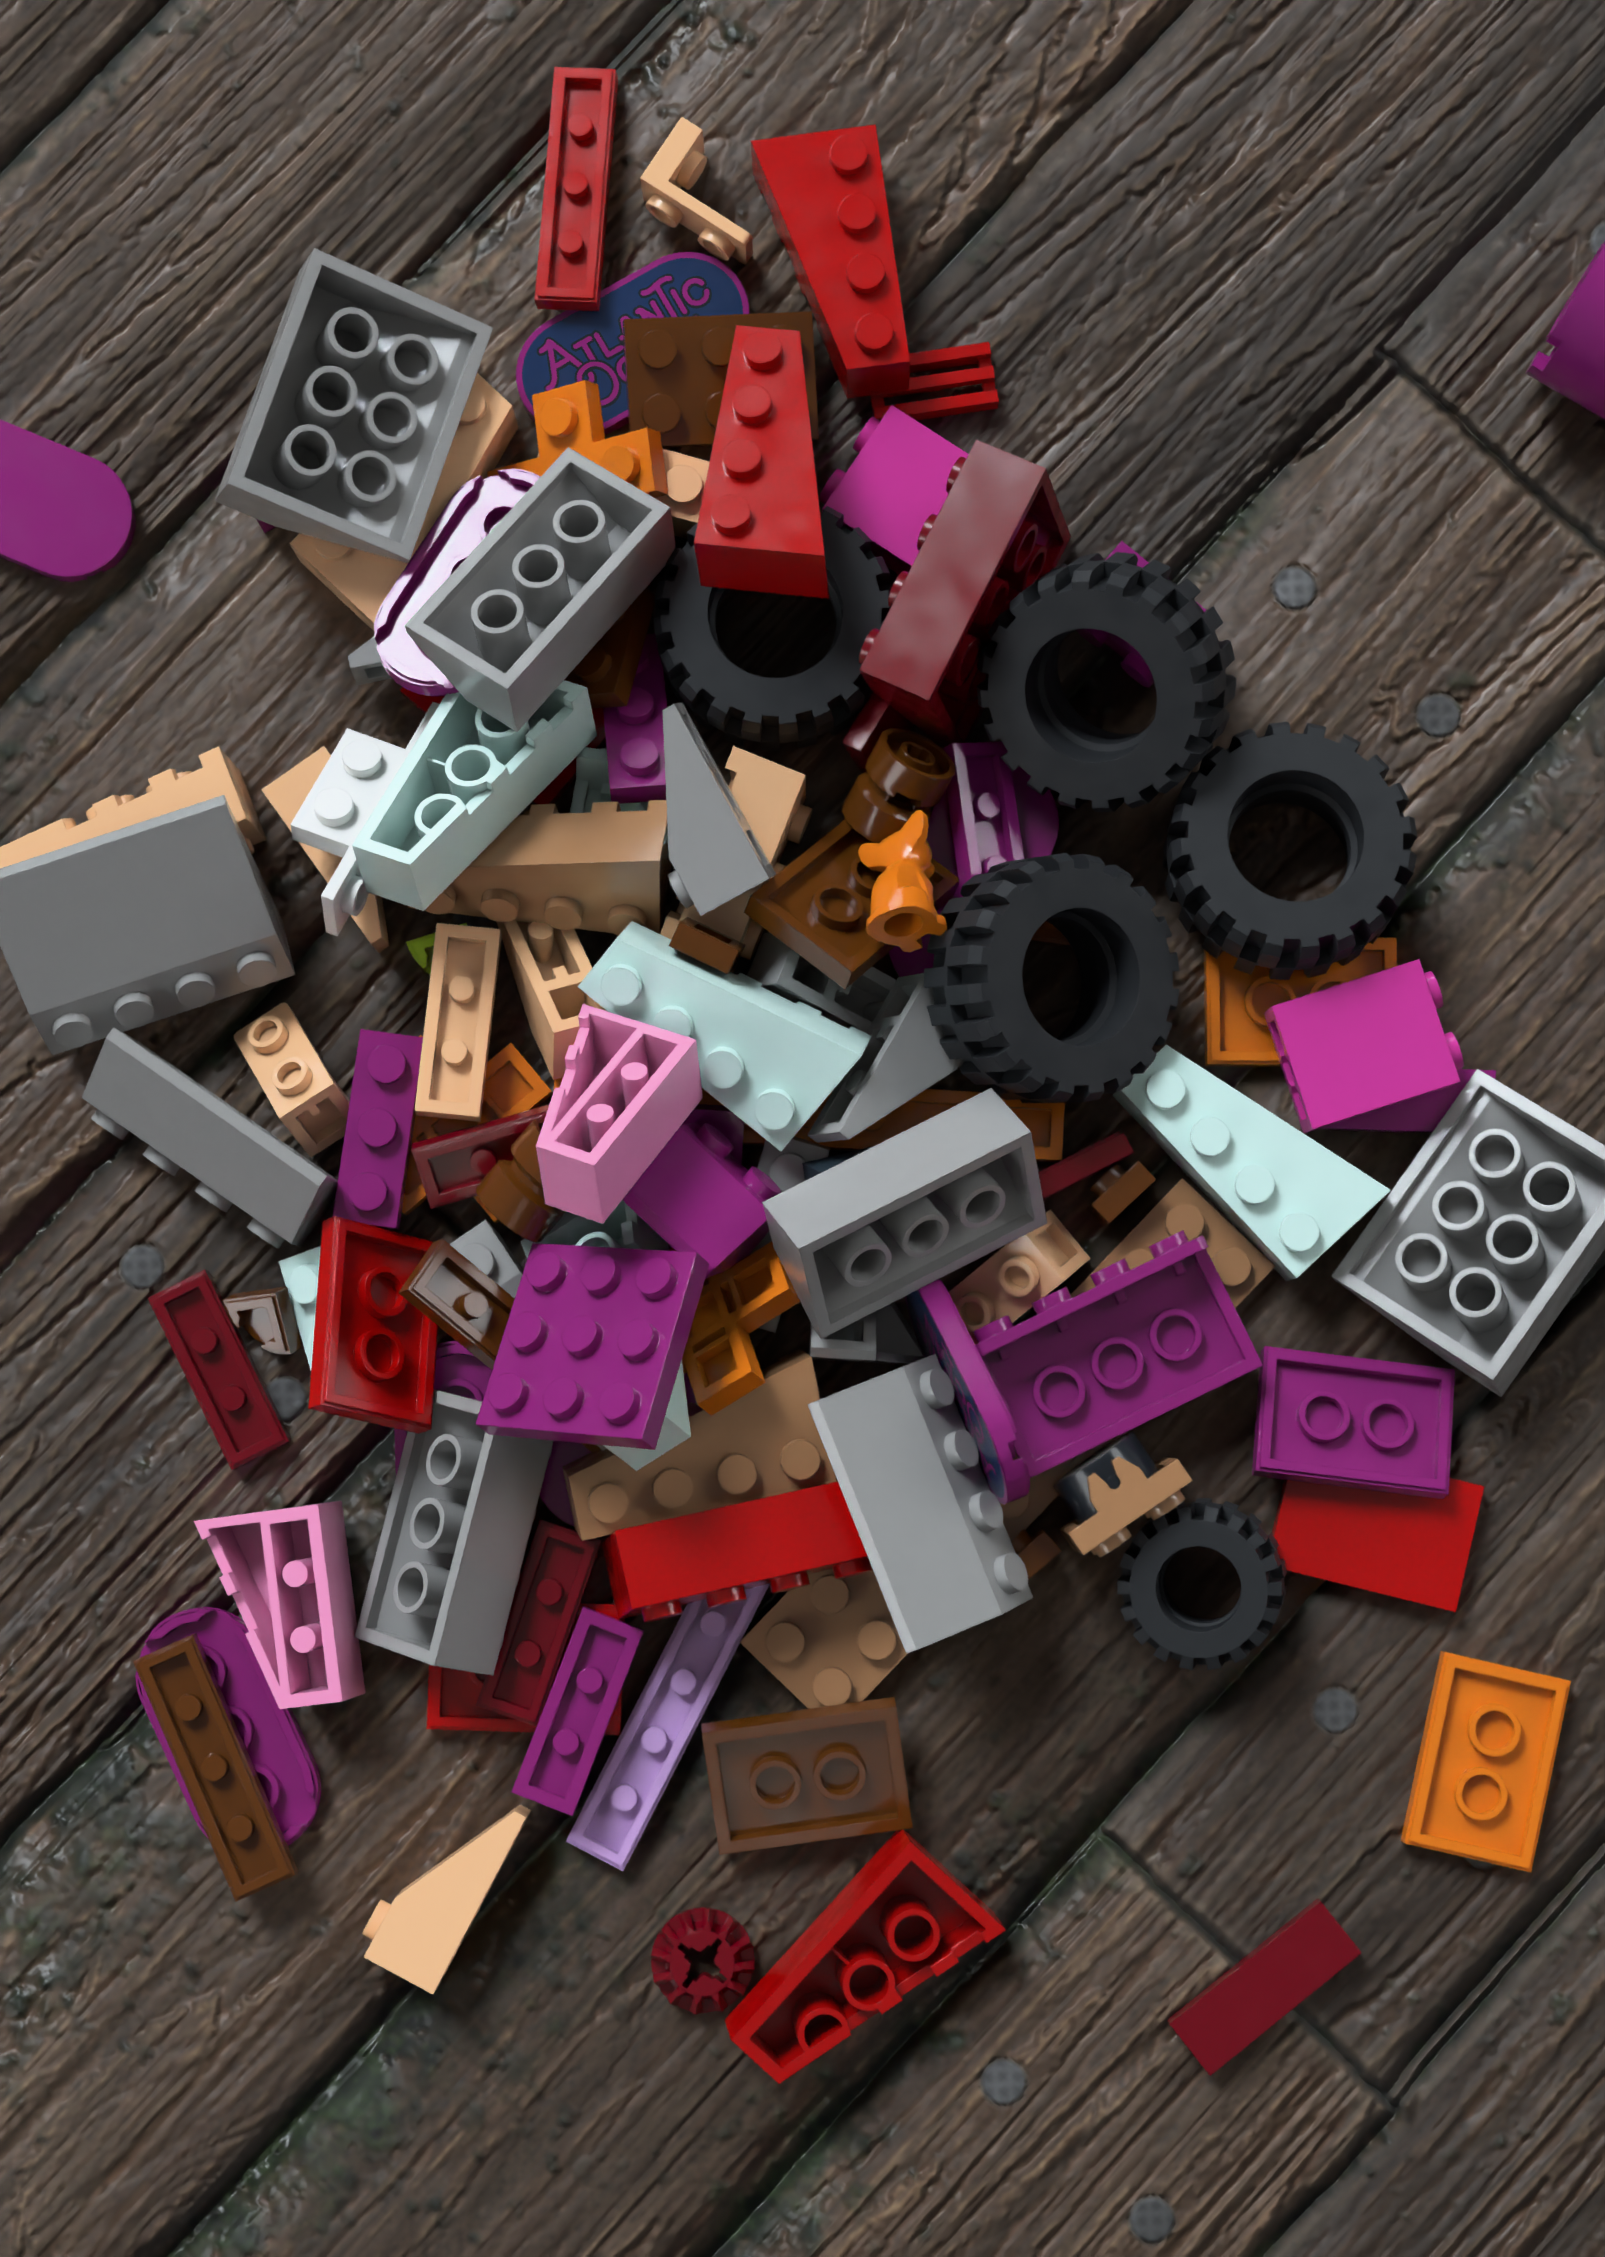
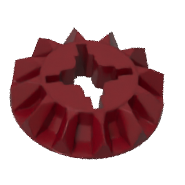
[651,1907,755,2015]

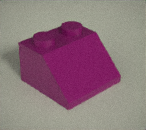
[622,1122,781,1279]

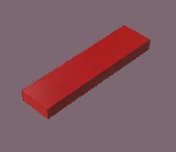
[534,67,618,311]

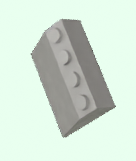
[215,248,493,563]
[0,795,296,1055]
[1332,1069,1605,1397]

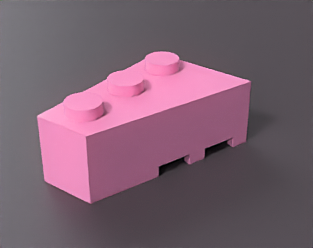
[536,1004,703,1224]
[194,1501,365,1709]

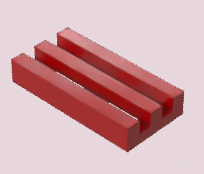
[870,342,999,421]

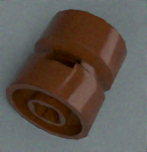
[842,728,956,843]
[476,1119,564,1243]

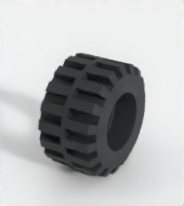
[1117,1498,1287,1670]

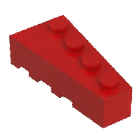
[751,124,910,399]
[694,325,829,599]
[602,1482,873,1622]
[725,1829,1006,2084]

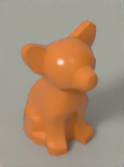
[858,810,947,952]

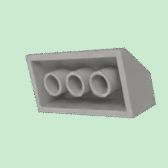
[405,447,676,732]
[82,1027,338,1249]
[762,1088,1047,1339]
[807,1354,1033,1654]
[355,1389,553,1676]

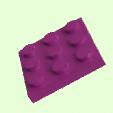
[475,1243,710,1450]

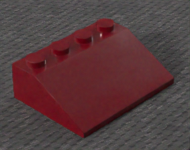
[859,439,1071,748]

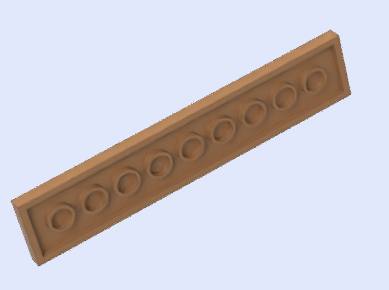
[740,1178,1275,1709]

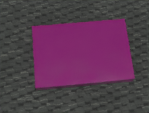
[1252,1346,1455,1499]

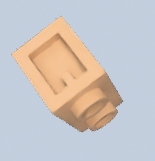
[640,117,753,264]
[234,1003,350,1157]
[948,1209,1091,1345]

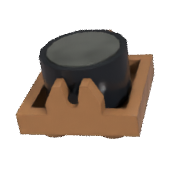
[1053,1431,1193,1558]

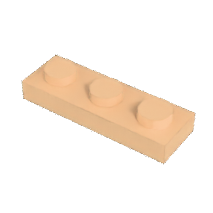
[414,923,502,1122]

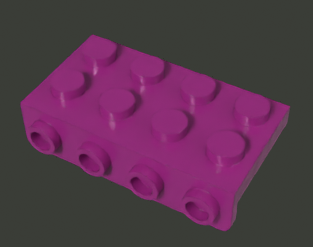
[973,1230,1263,1478]

